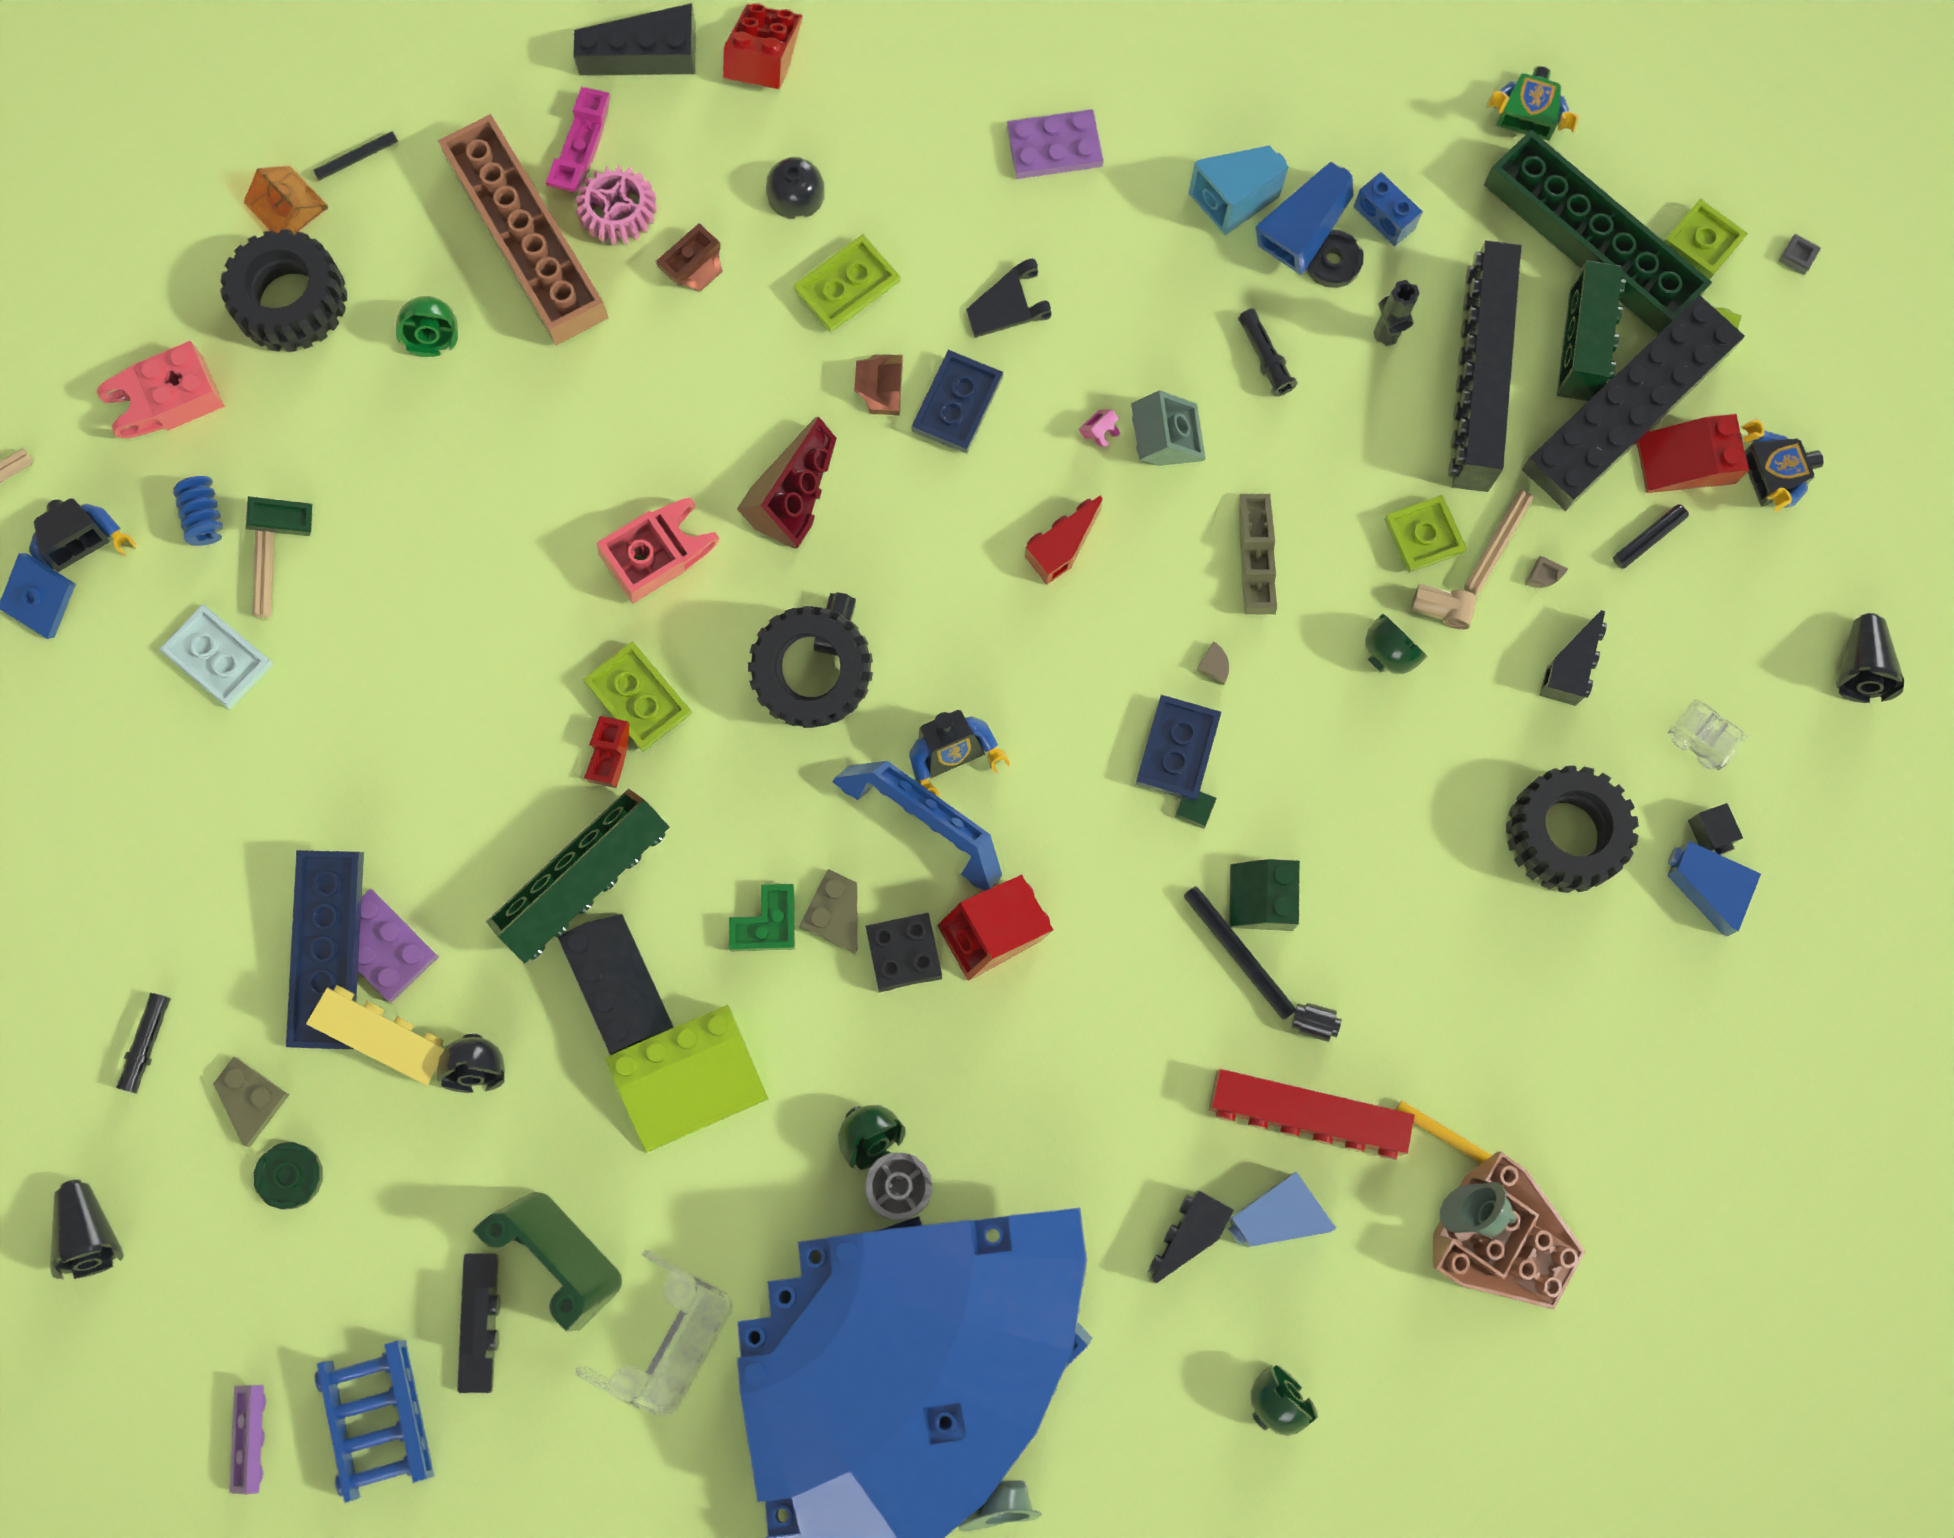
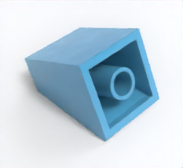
[1188,145,1288,235]

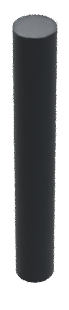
[313,131,398,181]

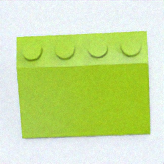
[605,1005,769,1153]

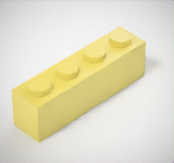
[306,985,445,1086]

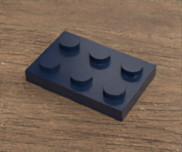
[911,350,1004,454]
[1135,694,1222,802]

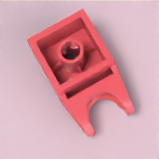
[97,340,225,438]
[597,498,720,604]

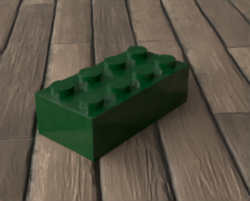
[1556,260,1626,401]

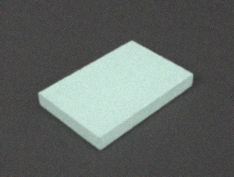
[159,604,274,710]

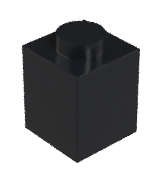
[1688,803,1743,855]

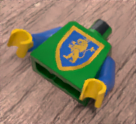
[1486,66,1579,141]

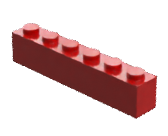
[1208,1069,1415,1160]

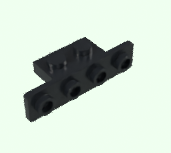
[457,1253,501,1393]

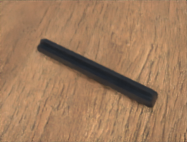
[1184,886,1296,1020]

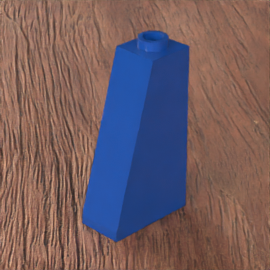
[1255,161,1354,275]

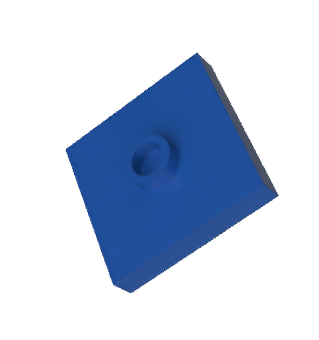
[0,553,76,639]

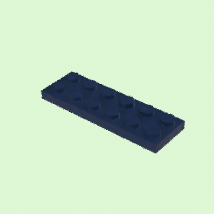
[286,850,364,1050]

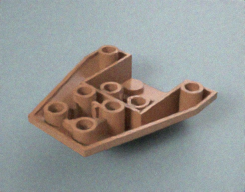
[1433,1151,1585,1309]

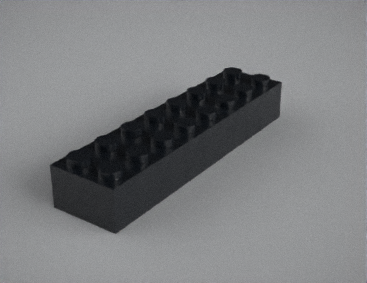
[1448,240,1522,492]
[1522,295,1745,511]

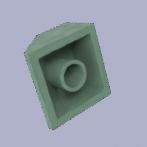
[1131,390,1205,466]

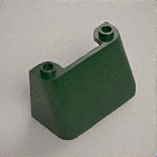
[472,1192,622,1331]

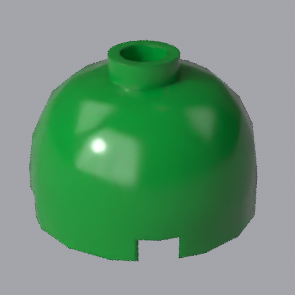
[396,296,458,357]

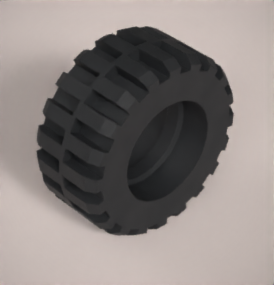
[220,229,347,352]
[748,606,873,728]
[1506,765,1639,893]

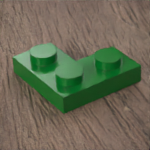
[729,884,795,952]

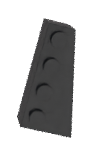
[573,3,696,76]

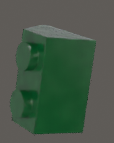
[1229,859,1300,931]

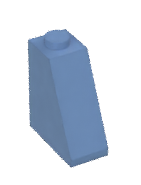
[1228,1172,1336,1247]

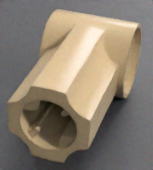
[1411,584,1477,630]

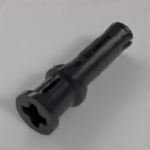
[1238,309,1298,397]

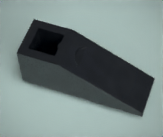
[1540,610,1607,706]
[1148,1190,1234,1284]

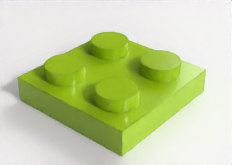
[1664,198,1748,280]
[1384,495,1467,573]

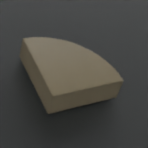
[1525,555,1568,588]
[1197,641,1229,685]

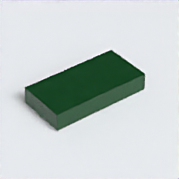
[245,496,313,536]

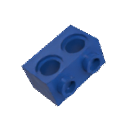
[1354,172,1423,247]

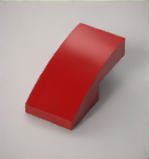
[584,716,630,788]

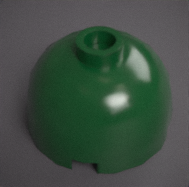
[1365,613,1428,674]
[838,1105,906,1170]
[1251,1364,1318,1436]

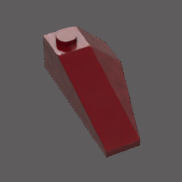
[737,417,837,549]

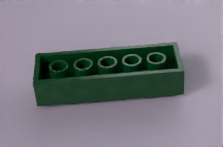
[486,788,670,964]

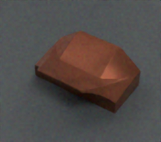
[656,223,722,292]
[854,355,903,416]

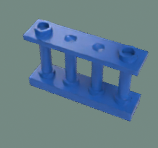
[315,1340,434,1503]

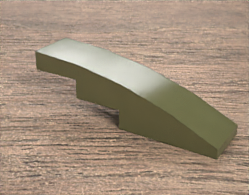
[1239,494,1277,614]

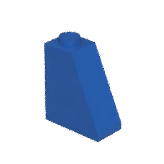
[1667,841,1761,936]

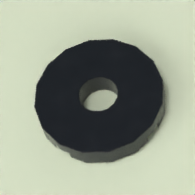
[1306,230,1364,288]

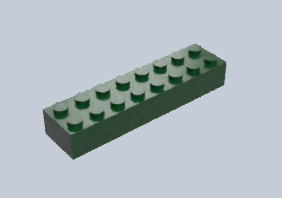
[1484,130,1713,334]

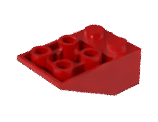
[723,3,803,90]

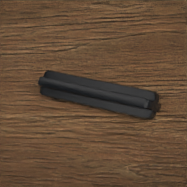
[1613,504,1689,569]

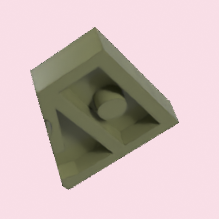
[799,869,858,954]

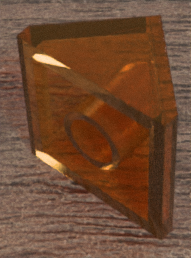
[243,166,329,234]

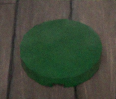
[254,1142,323,1210]

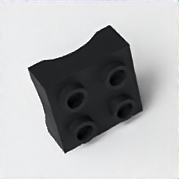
[865,912,942,993]

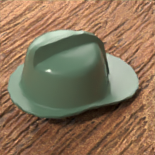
[1439,1182,1517,1236]
[959,1480,1042,1531]

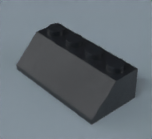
[558,914,674,1055]

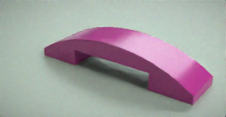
[546,86,610,192]

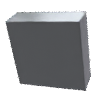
[1778,234,1821,275]

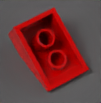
[1637,414,1749,493]

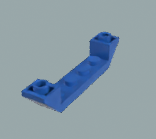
[832,761,1002,891]

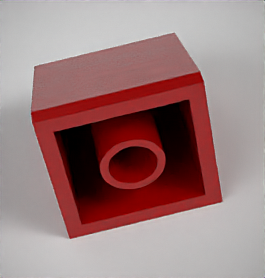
[937,875,1054,981]

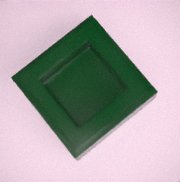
[1175,791,1217,829]

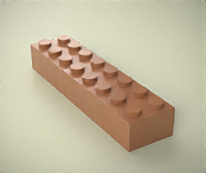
[438,114,609,346]

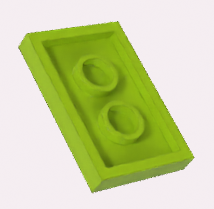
[793,234,901,333]
[583,641,692,752]

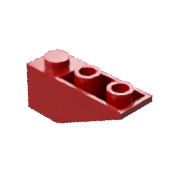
[1025,495,1103,585]

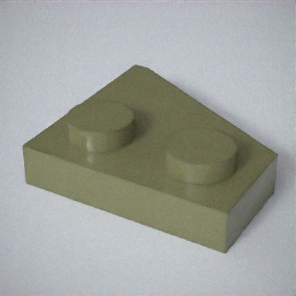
[213,1056,290,1147]

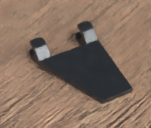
[966,258,1052,338]

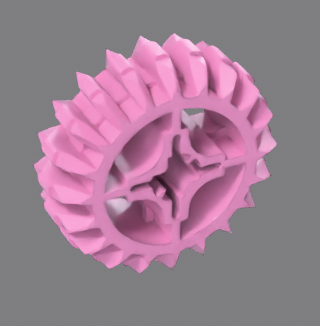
[576,165,657,246]

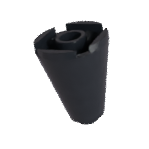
[1836,613,1904,703]
[50,1180,124,1279]

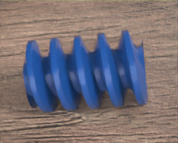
[173,476,223,546]

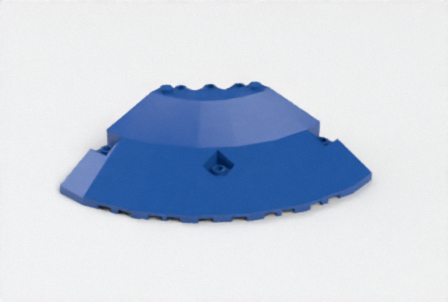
[737,1208,1087,1538]

